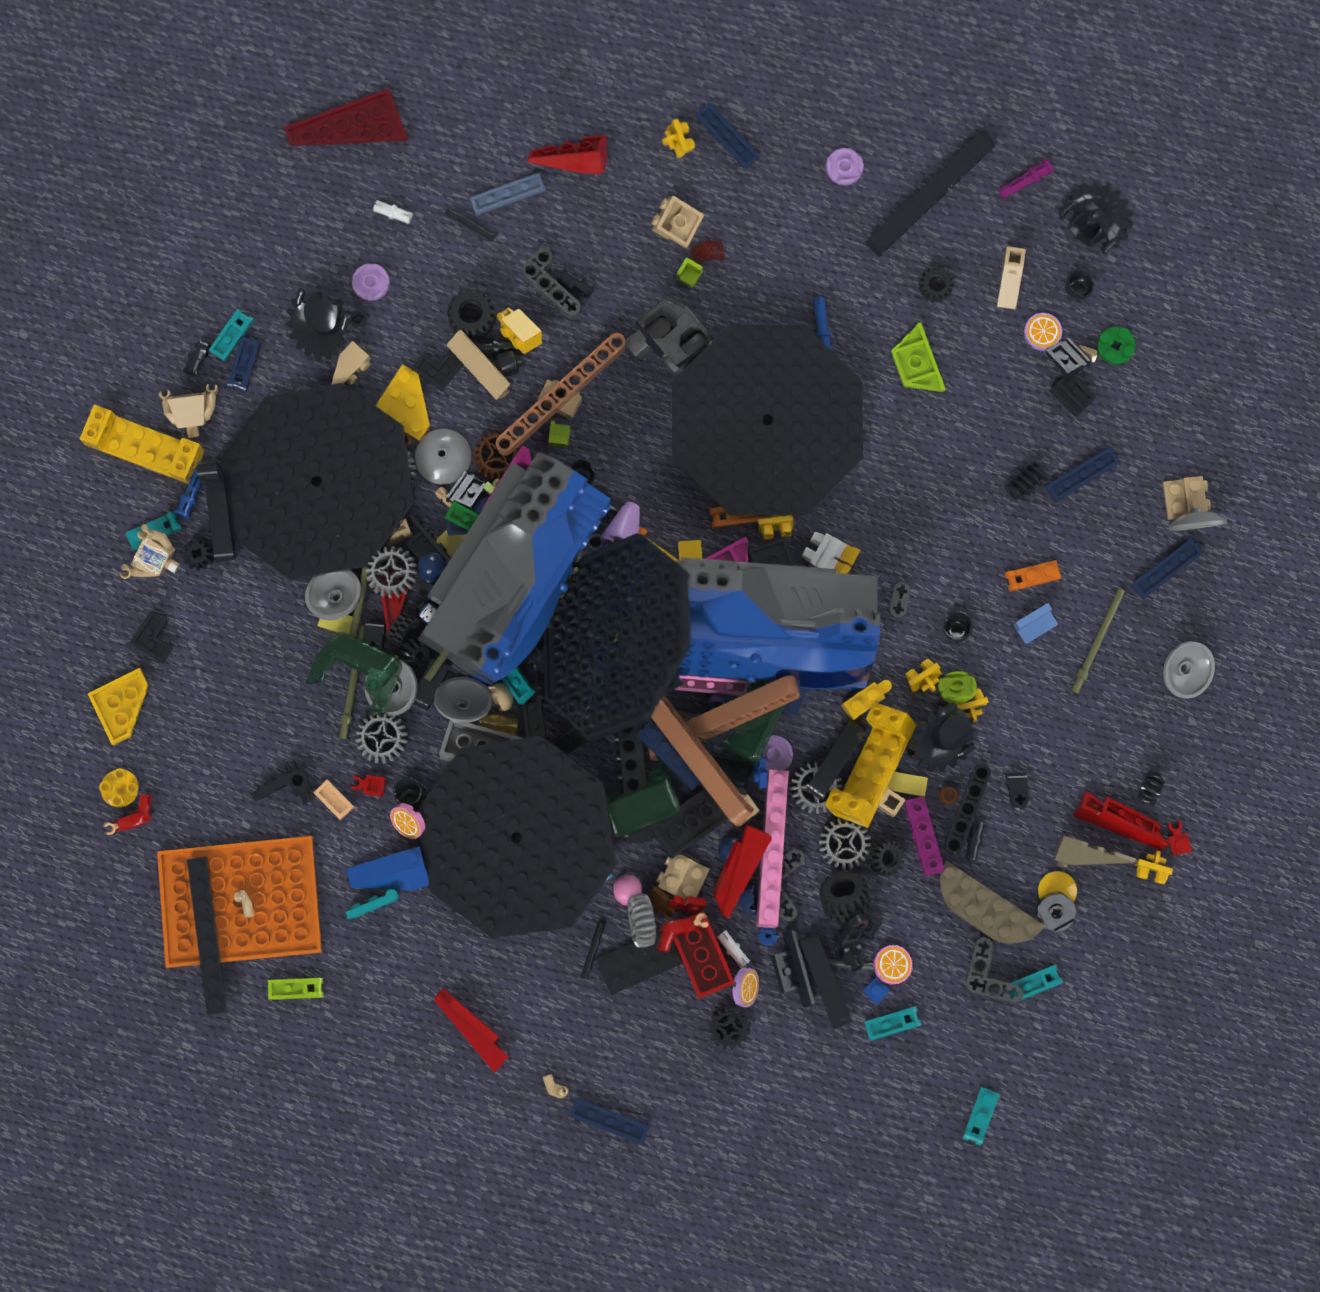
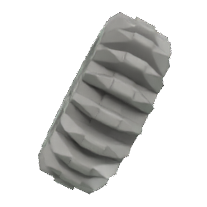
[366,546,418,598]
[355,712,408,764]
[790,761,843,814]
[819,818,871,870]
[627,894,656,947]

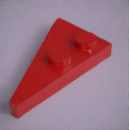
[378,568,415,635]

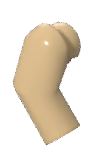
[234,890,254,917]
[543,1074,568,1098]

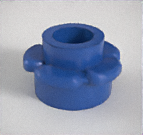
[758,927,778,946]

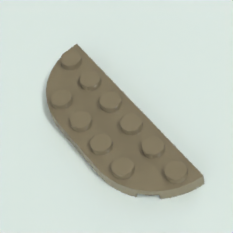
[940,861,1045,944]

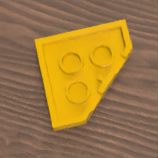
[375,364,430,441]
[88,668,149,746]

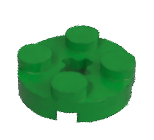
[1097,327,1135,365]

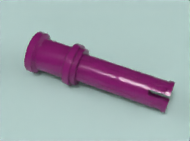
[998,158,1053,200]

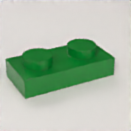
[444,501,479,531]

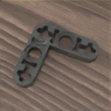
[756,849,805,921]
[967,937,1023,1003]

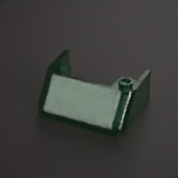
[306,632,402,716]
[718,680,785,764]
[605,756,681,838]

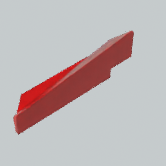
[1073,792,1169,851]
[712,825,772,918]
[434,988,509,1072]

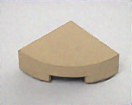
[1078,345,1098,362]

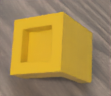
[678,540,702,561]

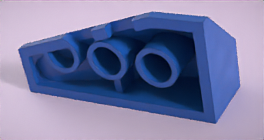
[346,847,429,891]

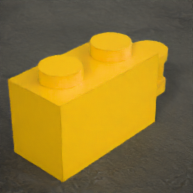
[497,307,542,354]
[841,680,892,720]

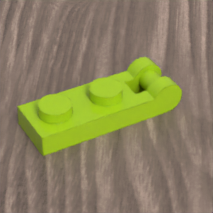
[268,978,324,1000]

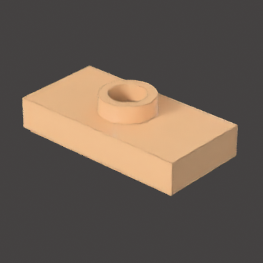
[313,779,354,820]

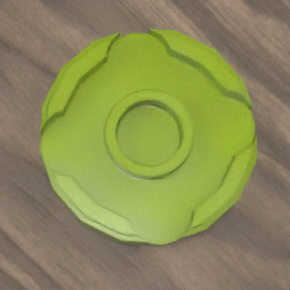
[938,671,977,704]

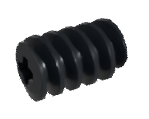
[1005,462,1048,501]

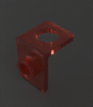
[690,240,726,264]

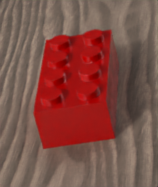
[673,911,735,999]

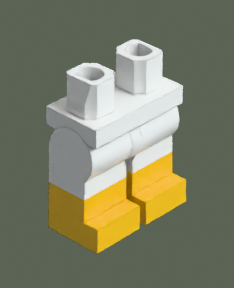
[801,532,861,574]

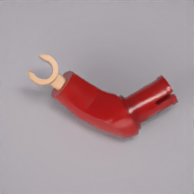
[103,794,153,835]
[657,914,708,953]

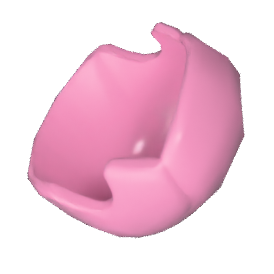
[613,874,643,906]

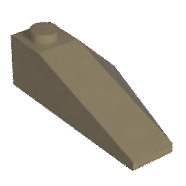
[1052,836,1136,868]

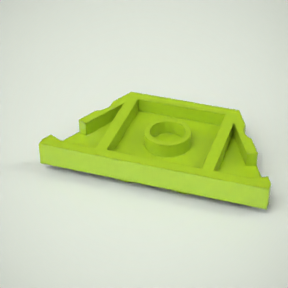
[891,322,946,392]

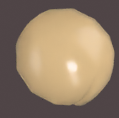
[488,683,513,711]

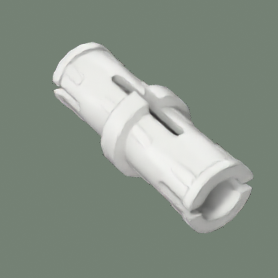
[373,200,413,224]
[716,930,750,968]

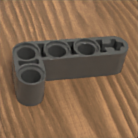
[522,248,581,320]

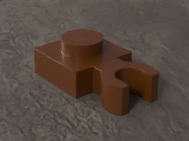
[647,885,679,920]

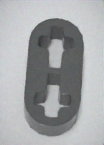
[889,582,910,619]

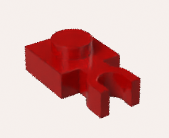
[351,775,387,797]
[1167,820,1192,856]
[669,895,706,915]

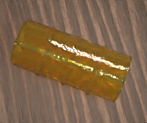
[478,712,519,735]

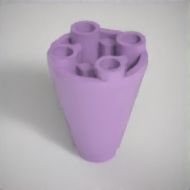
[600,502,640,548]

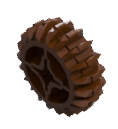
[472,429,522,480]

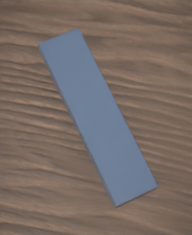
[469,172,546,216]

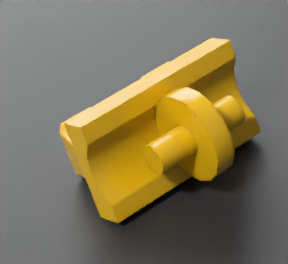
[662,119,695,158]
[758,515,793,540]
[906,659,942,693]
[956,689,989,722]
[1135,850,1173,885]

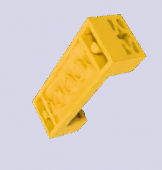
[80,404,205,484]
[825,702,916,828]

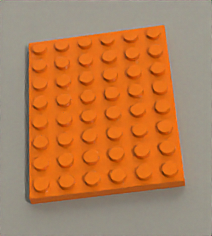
[157,836,322,968]

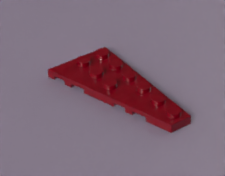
[284,88,409,146]

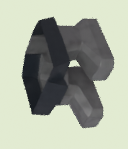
[626,296,713,375]

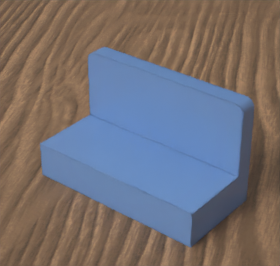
[1014,603,1058,644]

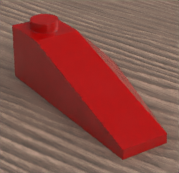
[527,135,607,175]

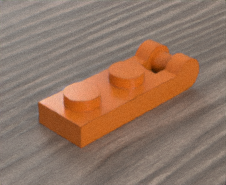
[710,507,765,529]
[1005,560,1061,592]

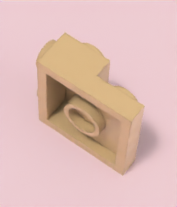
[651,196,704,248]
[1162,476,1211,520]
[656,854,710,898]

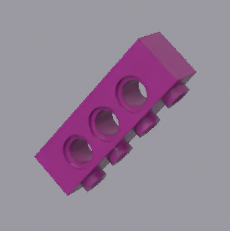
[903,796,945,877]

